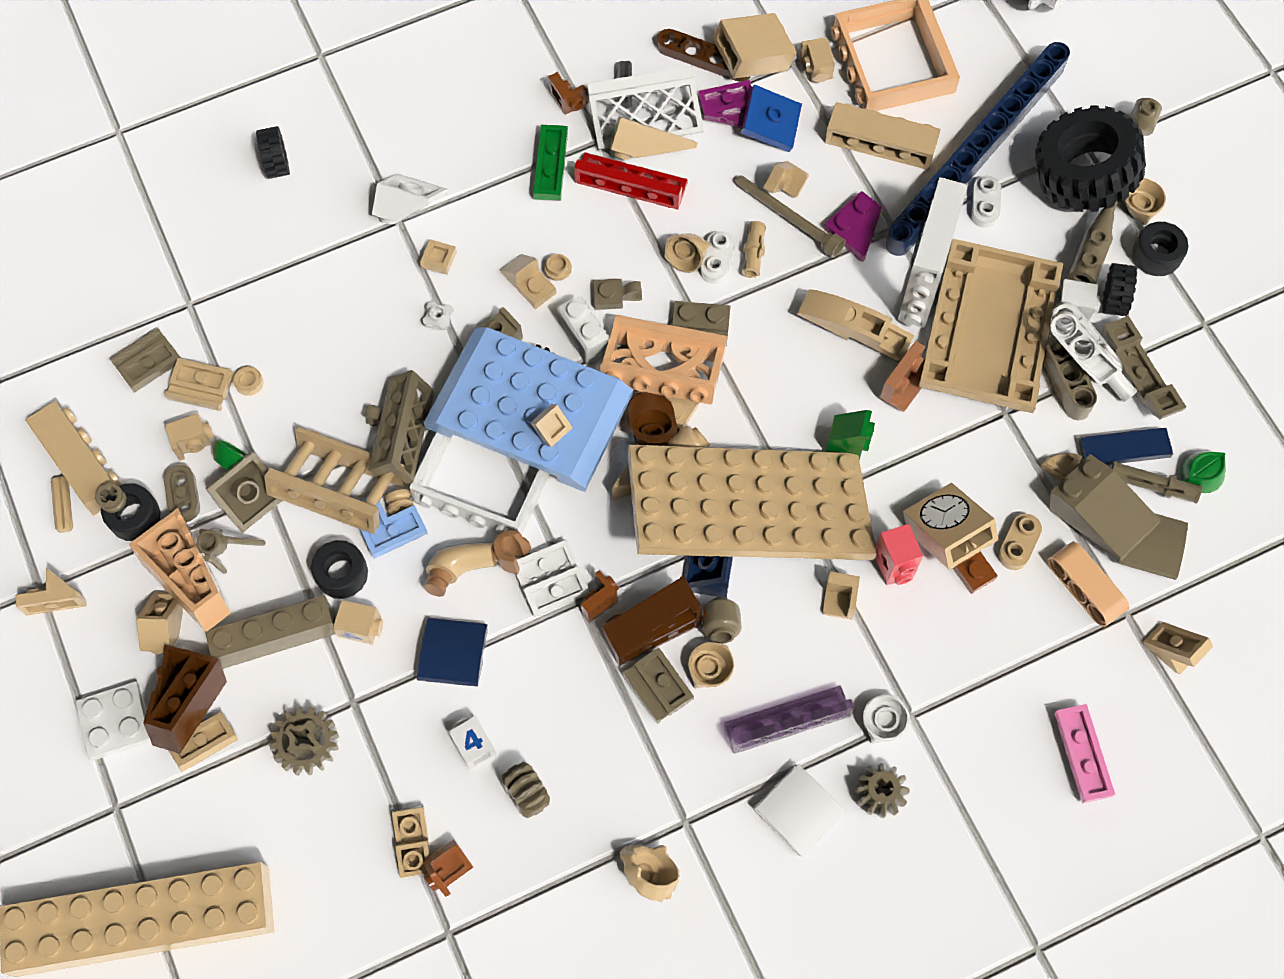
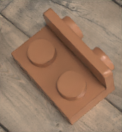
[880,340,925,412]

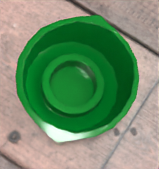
[213,438,247,470]
[1180,451,1226,494]

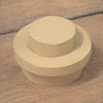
[544,254,572,281]

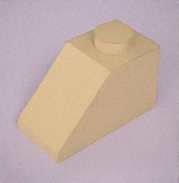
[136,591,183,654]

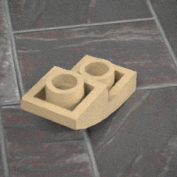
[392,806,431,878]

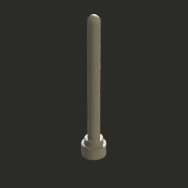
[735,175,846,258]

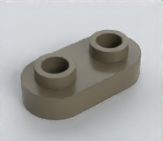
[164,465,200,522]

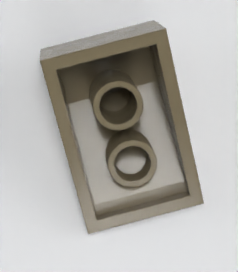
[1050,454,1161,561]

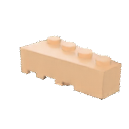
[129,508,231,632]

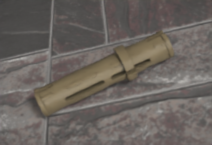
[1111,461,1202,504]

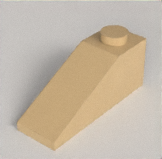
[609,116,698,160]

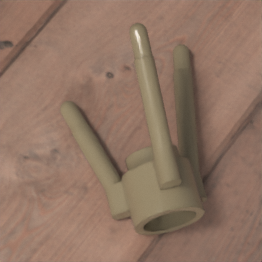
[197,528,266,574]

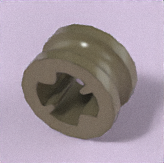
[95,483,127,513]

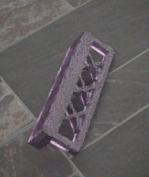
[724,685,854,754]

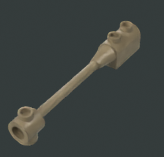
[1066,98,1162,284]

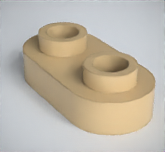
[998,514,1042,570]

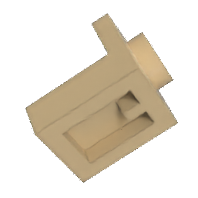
[764,160,809,198]

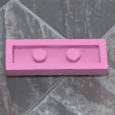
[1054,704,1116,804]

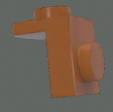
[422,839,474,897]

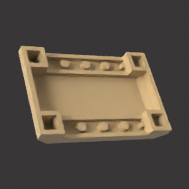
[919,238,1064,413]

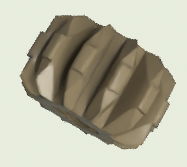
[501,761,550,819]
[855,763,910,818]

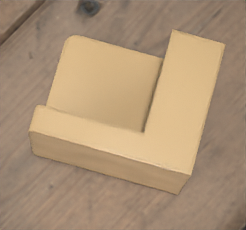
[822,571,860,620]

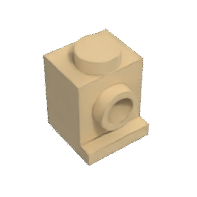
[800,37,835,82]
[165,413,215,461]

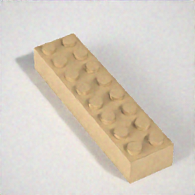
[0,862,275,977]

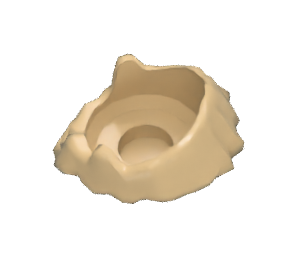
[620,845,680,903]

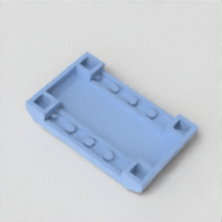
[424,327,633,492]

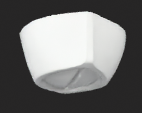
[863,695,910,744]

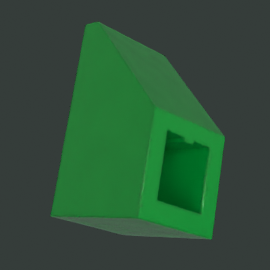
[826,410,875,460]

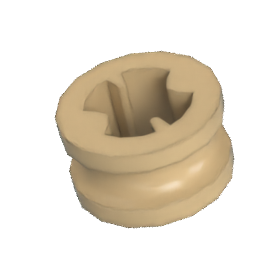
[385,489,414,514]

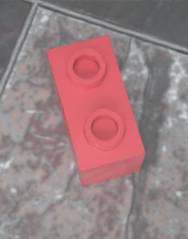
[875,524,923,585]

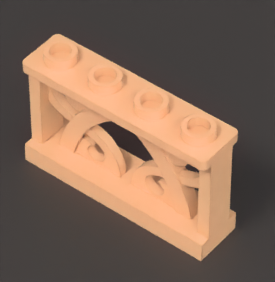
[600,315,727,405]

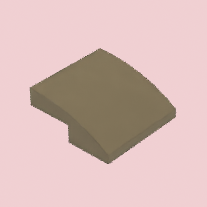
[1117,513,1188,580]

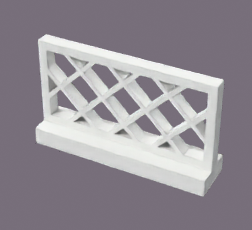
[587,65,704,151]

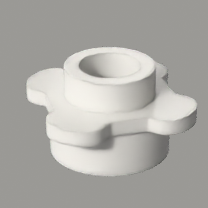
[423,302,454,330]

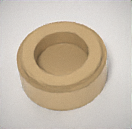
[233,366,264,396]

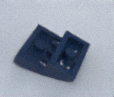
[417,618,488,687]

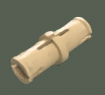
[742,221,766,278]

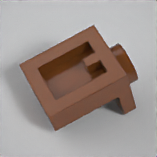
[548,72,588,115]
[953,551,998,594]
[581,570,619,623]

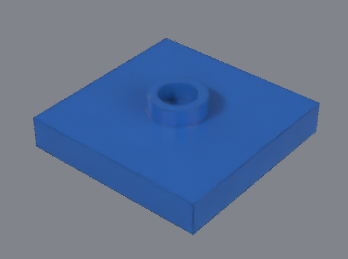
[741,84,802,152]

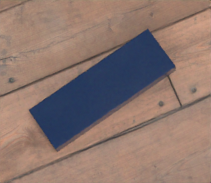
[1079,427,1174,465]

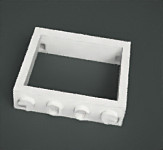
[898,177,968,329]
[409,432,550,535]

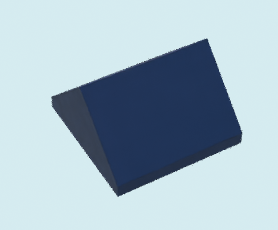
[683,556,733,598]

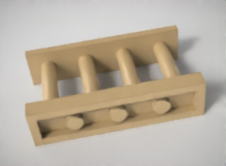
[264,427,405,534]

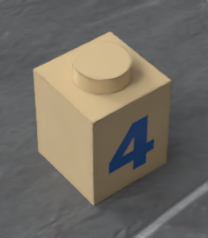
[333,600,384,645]

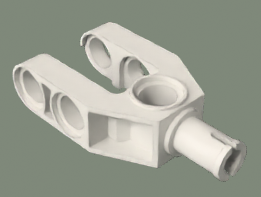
[1050,301,1137,402]

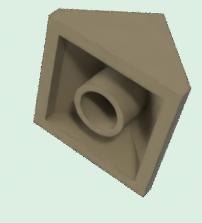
[205,451,283,533]

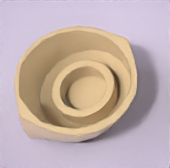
[1125,178,1166,225]
[664,233,710,273]
[688,642,735,689]

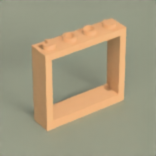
[831,0,960,111]

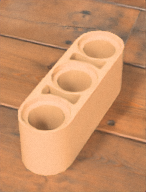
[1048,541,1129,627]

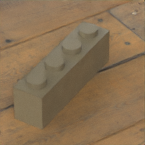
[205,595,336,669]

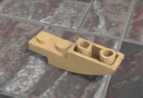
[797,289,914,362]

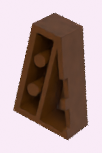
[602,576,701,666]
[143,644,227,754]

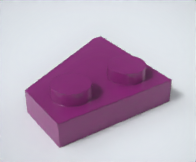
[698,80,752,128]
[824,191,882,262]

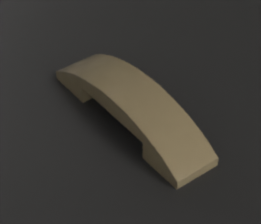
[1102,316,1187,420]

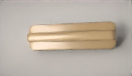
[51,476,73,533]

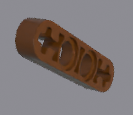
[657,29,751,82]

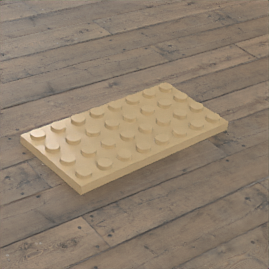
[628,445,877,560]

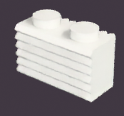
[557,296,609,365]

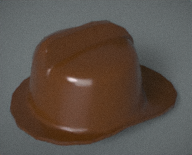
[628,392,677,446]

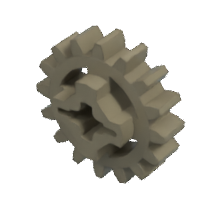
[269,707,339,776]

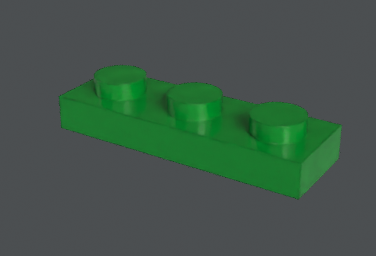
[533,124,568,201]

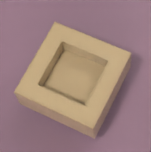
[420,239,457,275]
[530,404,573,447]

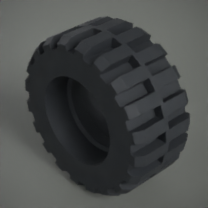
[1035,105,1146,212]

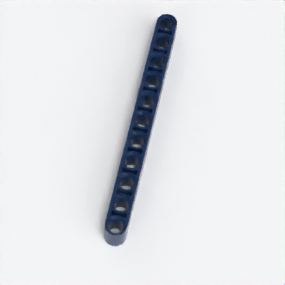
[886,42,1070,256]

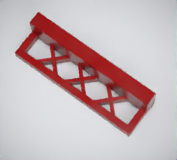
[574,152,688,210]

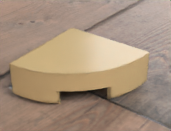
[1041,453,1082,480]

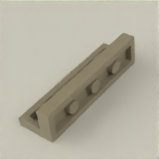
[368,370,434,484]

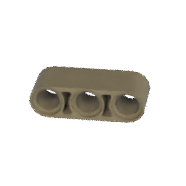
[1043,337,1097,421]

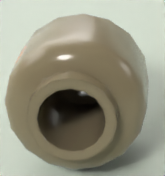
[701,597,742,644]

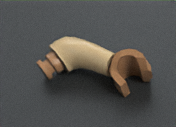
[424,530,531,597]

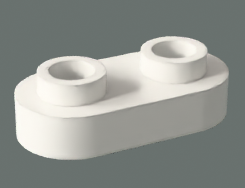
[971,175,1001,228]
[701,231,734,284]

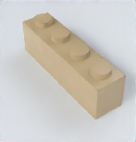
[825,102,941,170]
[25,401,122,516]

